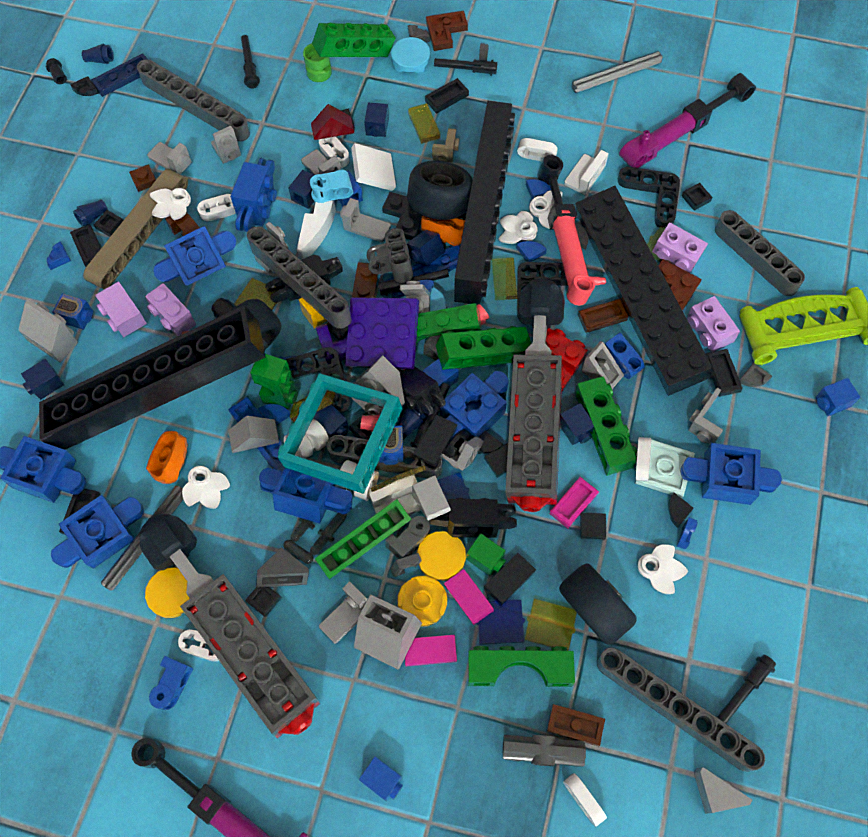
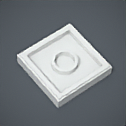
[351,143,396,191]

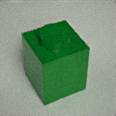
[466,534,506,576]

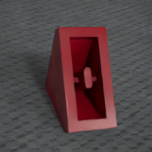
[311,104,354,140]

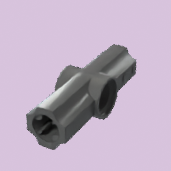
[502,735,586,767]

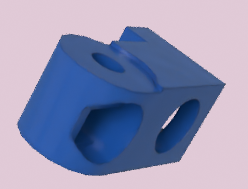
[605,332,645,379]
[149,656,193,710]

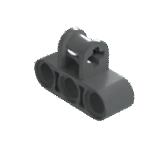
[367,228,413,283]

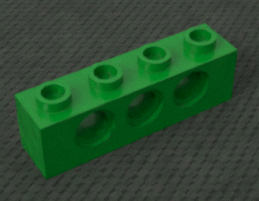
[312,22,396,57]
[435,326,532,370]
[575,376,637,476]
[315,499,411,579]

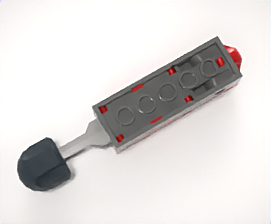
[505,278,565,512]
[140,514,320,738]

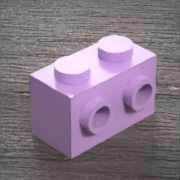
[652,222,708,273]
[95,281,147,338]
[145,283,196,337]
[687,296,740,352]

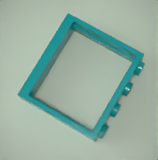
[278,373,403,494]

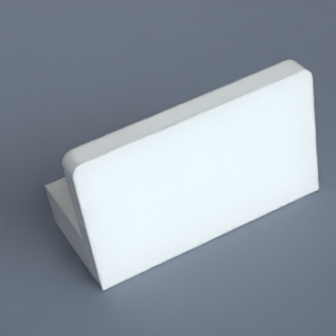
[564,150,609,195]
[369,475,421,515]

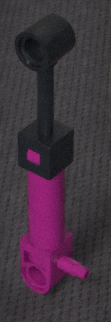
[619,73,756,168]
[131,738,309,837]

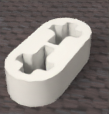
[319,137,350,168]
[517,138,558,162]
[197,194,236,222]
[636,437,651,481]
[178,629,219,662]
[563,773,607,827]

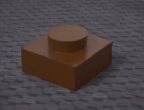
[129,164,156,192]

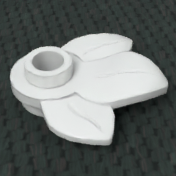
[150,188,191,220]
[529,191,562,229]
[499,211,538,244]
[182,466,230,509]
[637,545,688,594]

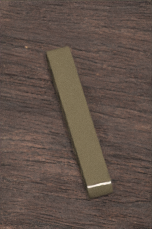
[83,169,188,289]

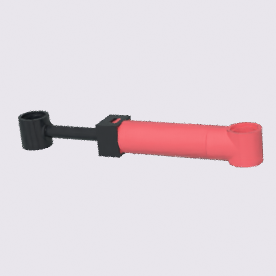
[537,155,606,306]

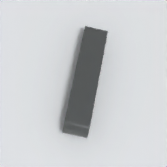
[715,210,805,296]
[327,435,442,479]

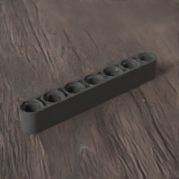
[137,60,250,141]
[247,226,352,328]
[597,648,765,772]

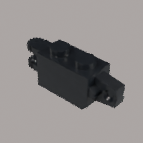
[265,255,343,303]
[397,366,446,415]
[429,498,517,538]

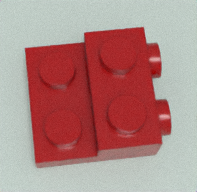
[546,328,588,392]

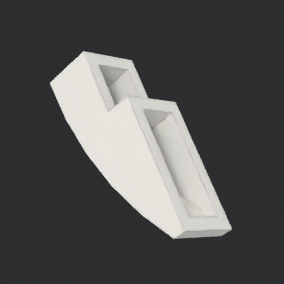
[297,200,336,260]

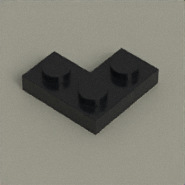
[382,192,423,240]

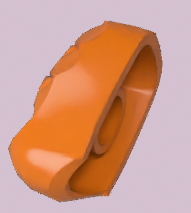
[421,216,465,246]
[146,431,188,484]

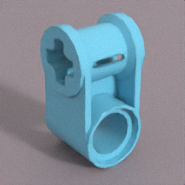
[310,170,353,203]

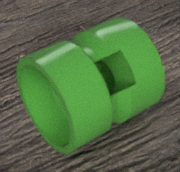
[303,43,332,82]

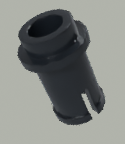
[46,58,67,84]

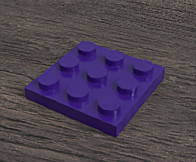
[345,298,419,369]

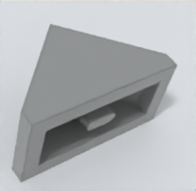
[582,341,624,389]
[228,416,279,453]
[412,476,451,520]
[694,767,752,814]

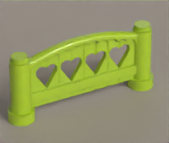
[739,287,868,365]

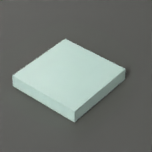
[635,439,695,498]

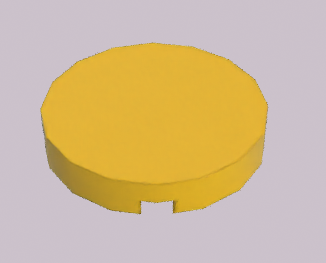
[417,531,466,581]
[145,567,190,618]
[398,576,447,627]

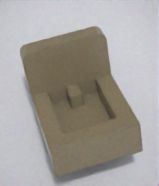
[432,128,460,162]

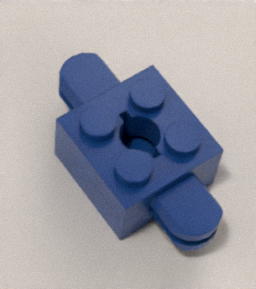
[230,158,277,232]
[154,226,236,286]
[440,371,509,445]
[0,436,86,503]
[680,443,782,505]
[259,465,353,523]
[51,495,144,569]

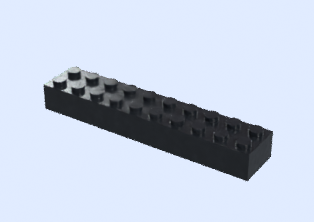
[454,101,515,305]
[575,186,713,396]
[39,305,266,450]

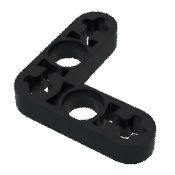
[617,167,680,229]
[516,262,568,319]
[284,347,352,413]

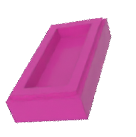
[549,477,599,529]
[444,569,494,625]
[405,635,457,667]

